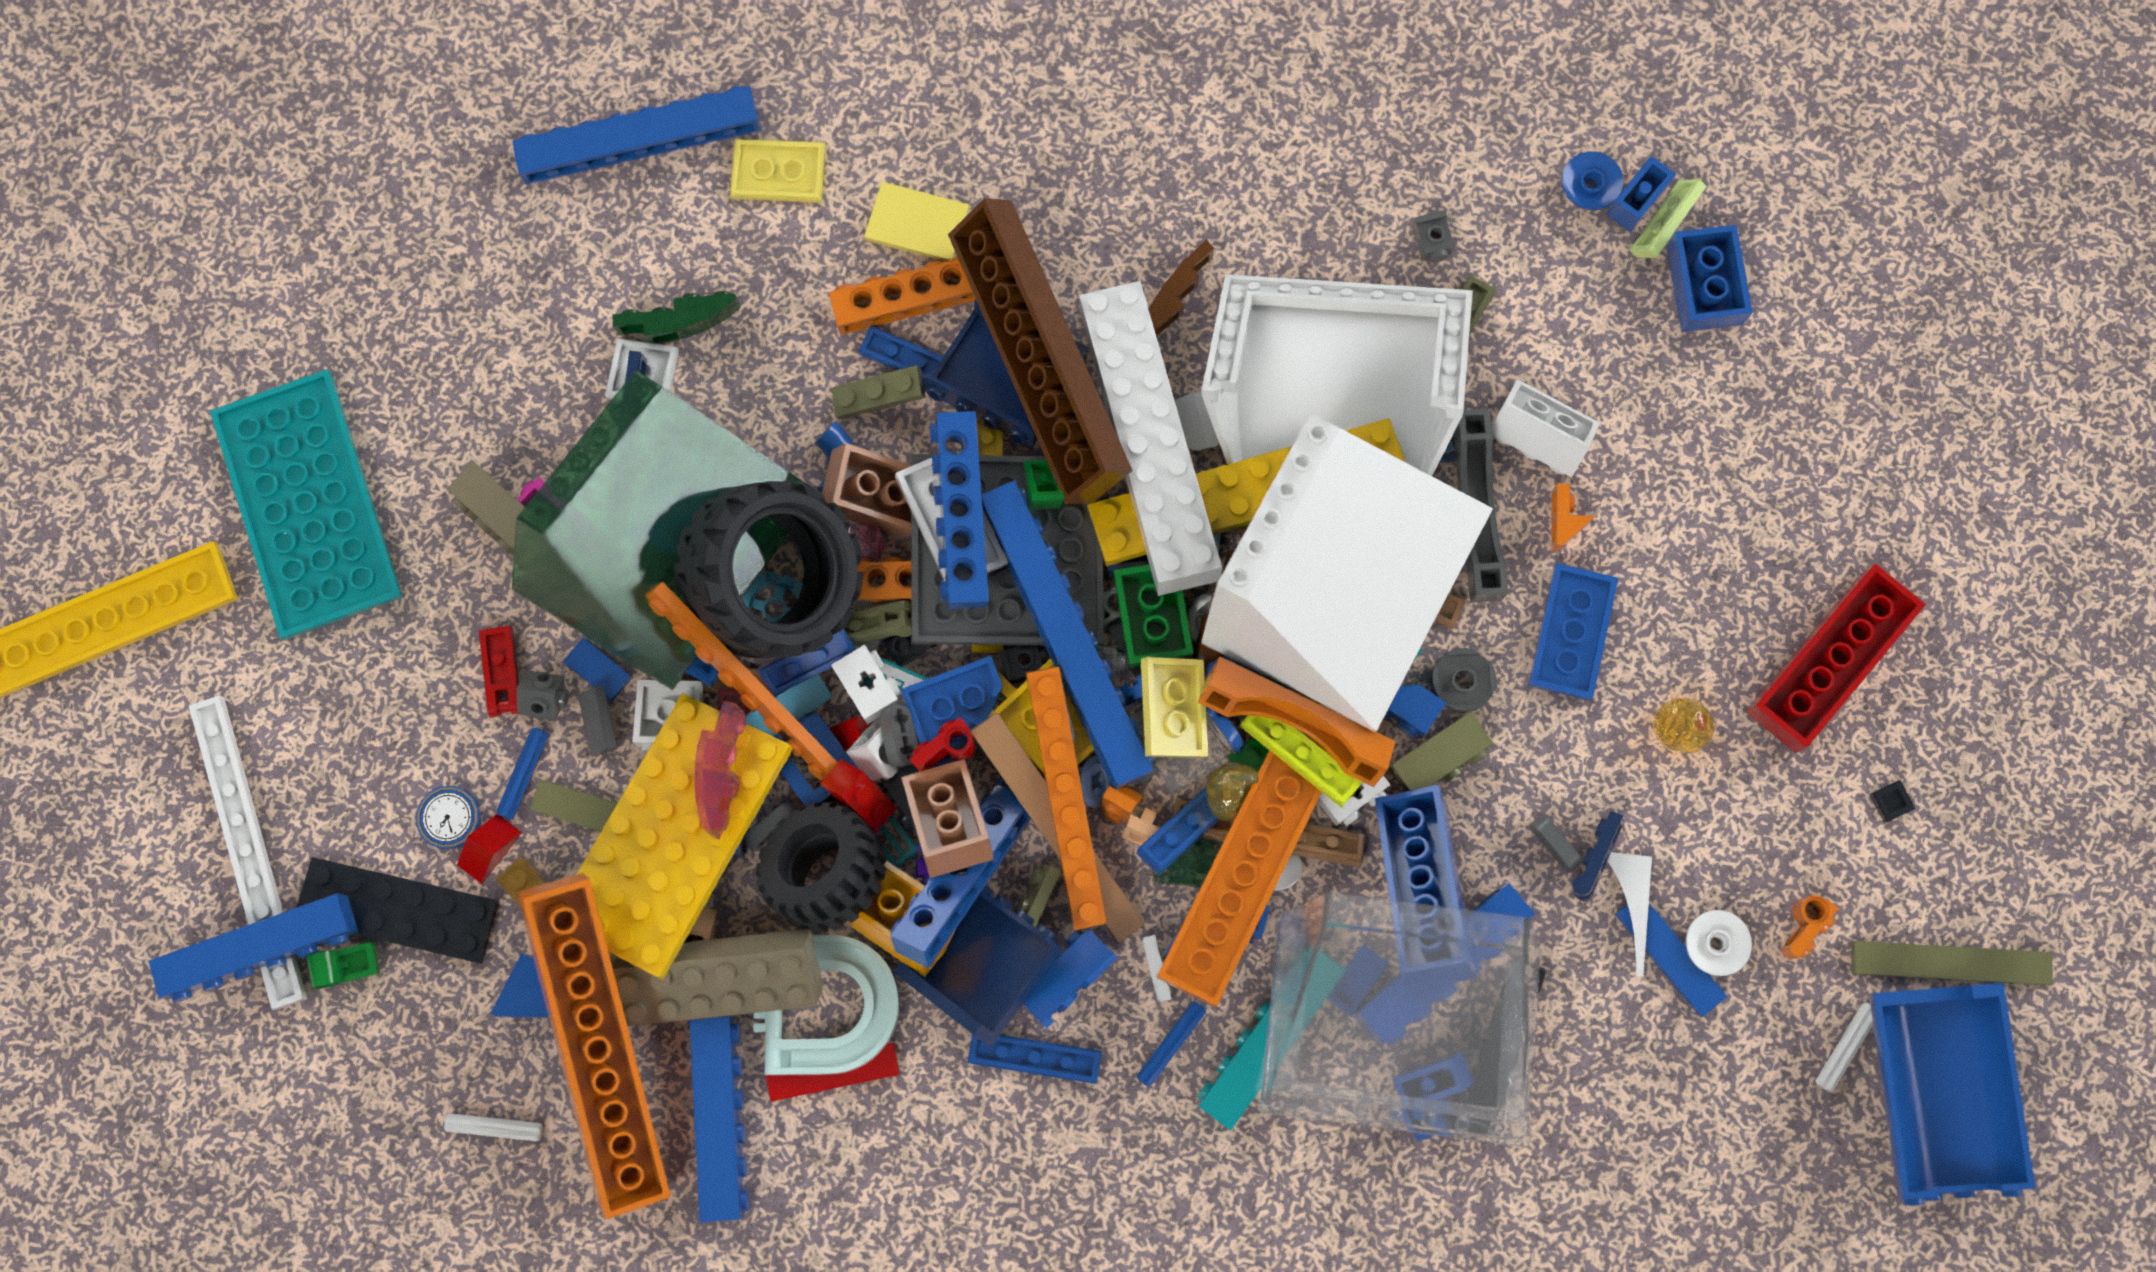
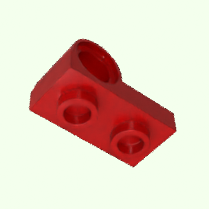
[910,717,977,772]

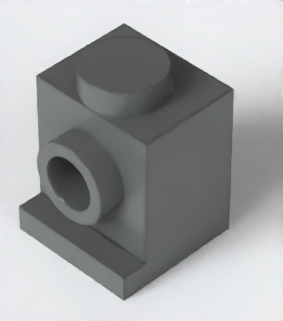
[1412,210,1454,263]

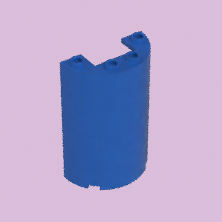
[1869,983,2036,1206]

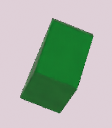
[1024,460,1064,510]

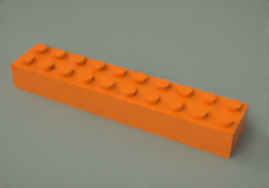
[517,873,671,1220]

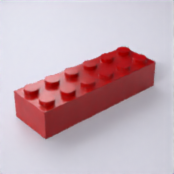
[1745,563,1926,754]

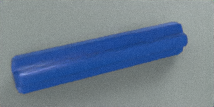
[496,728,549,819]
[1137,1001,1206,1087]

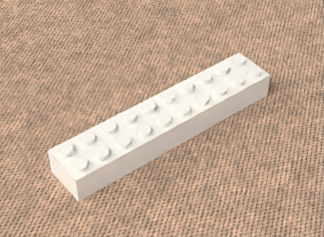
[1079,281,1222,596]

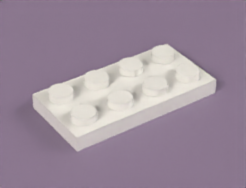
[895,448,1008,581]

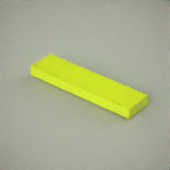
[1240,715,1363,808]

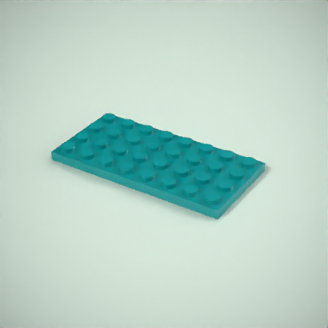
[210,369,404,641]

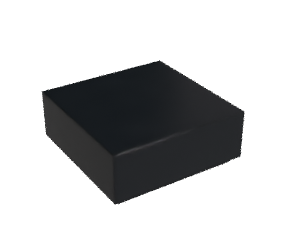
[1869,780,1915,823]

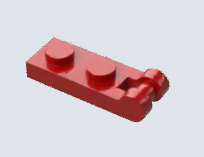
[479,625,519,718]

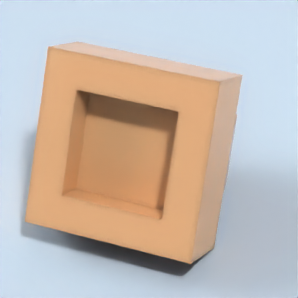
[1122,808,1160,846]

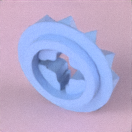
[1078,756,1111,808]

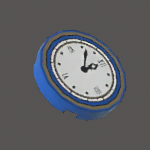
[1206,707,1245,756]
[416,786,481,850]

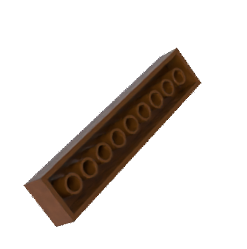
[948,198,1133,505]

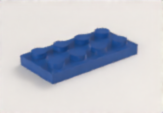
[1528,563,1618,701]

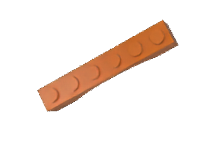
[1198,657,1396,787]

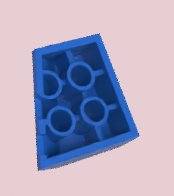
[1023,928,1118,1029]

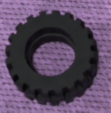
[756,802,887,933]

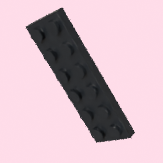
[297,857,499,964]

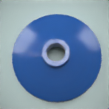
[1561,151,1624,210]

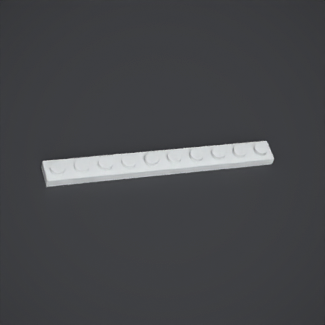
[189,695,307,1010]

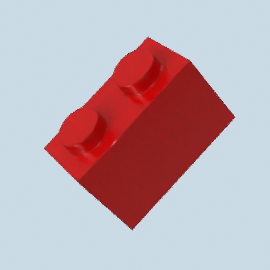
[820,759,897,833]

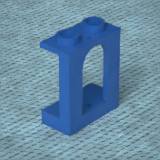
[774,712,859,807]

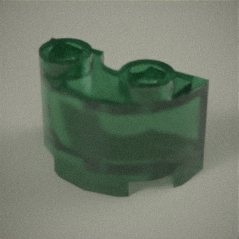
[1152,841,1219,888]

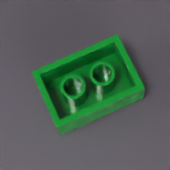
[1114,565,1193,670]

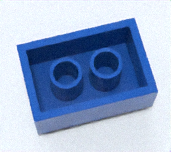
[1666,225,1753,332]

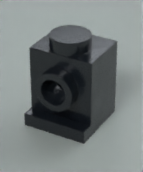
[999,645,1048,684]

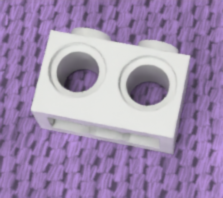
[847,718,919,781]

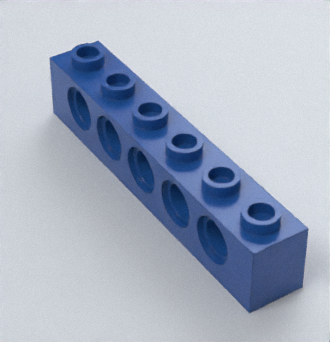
[930,411,989,610]
[891,785,1031,968]

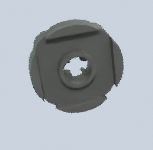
[1431,648,1497,713]

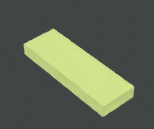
[1630,179,1706,258]

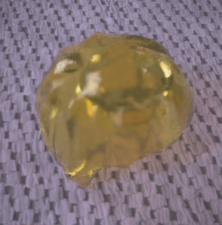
[1653,698,1715,754]
[1206,762,1259,821]

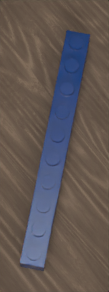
[981,480,1154,790]

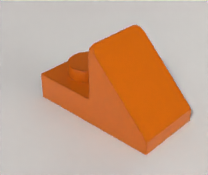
[1551,483,1594,552]

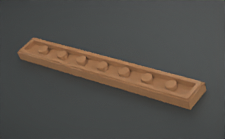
[970,712,1145,943]

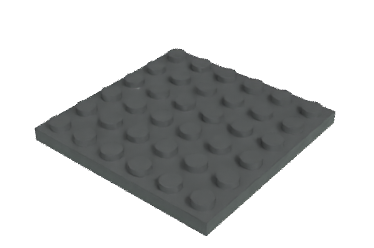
[911,454,1104,646]

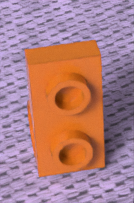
[1100,786,1143,825]
[1780,895,1839,960]

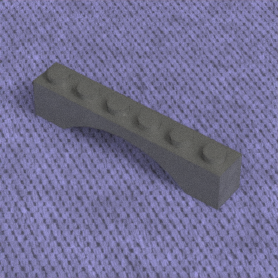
[1453,408,1508,603]

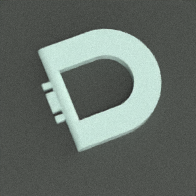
[754,935,900,1075]

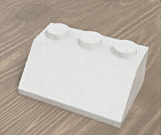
[1491,379,1600,478]

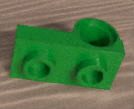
[306,942,380,990]

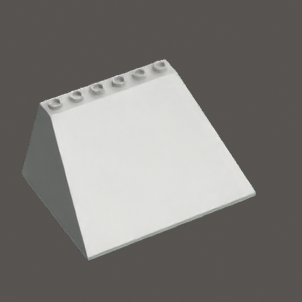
[1202,274,1473,476]
[1201,414,1493,733]

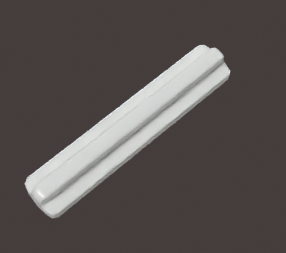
[1816,1003,1873,1092]
[444,1114,543,1141]

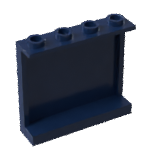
[924,299,1089,448]
[893,886,1063,1047]

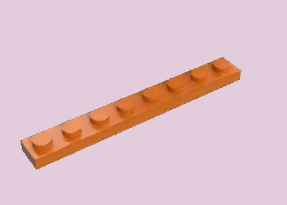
[645,582,838,779]
[1025,667,1107,930]

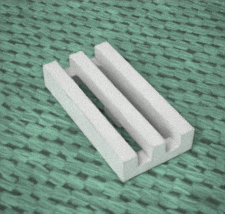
[1142,935,1172,1003]

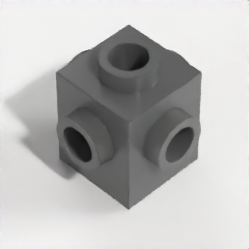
[517,670,569,720]

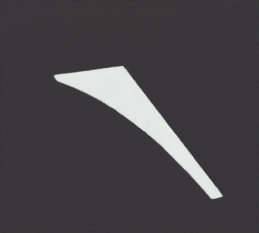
[1608,852,1652,977]

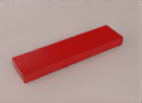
[766,1042,900,1102]

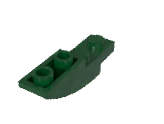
[612,291,740,344]

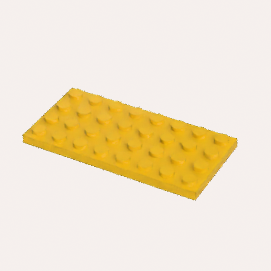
[576,693,793,980]

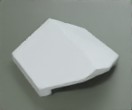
[1174,392,1220,451]

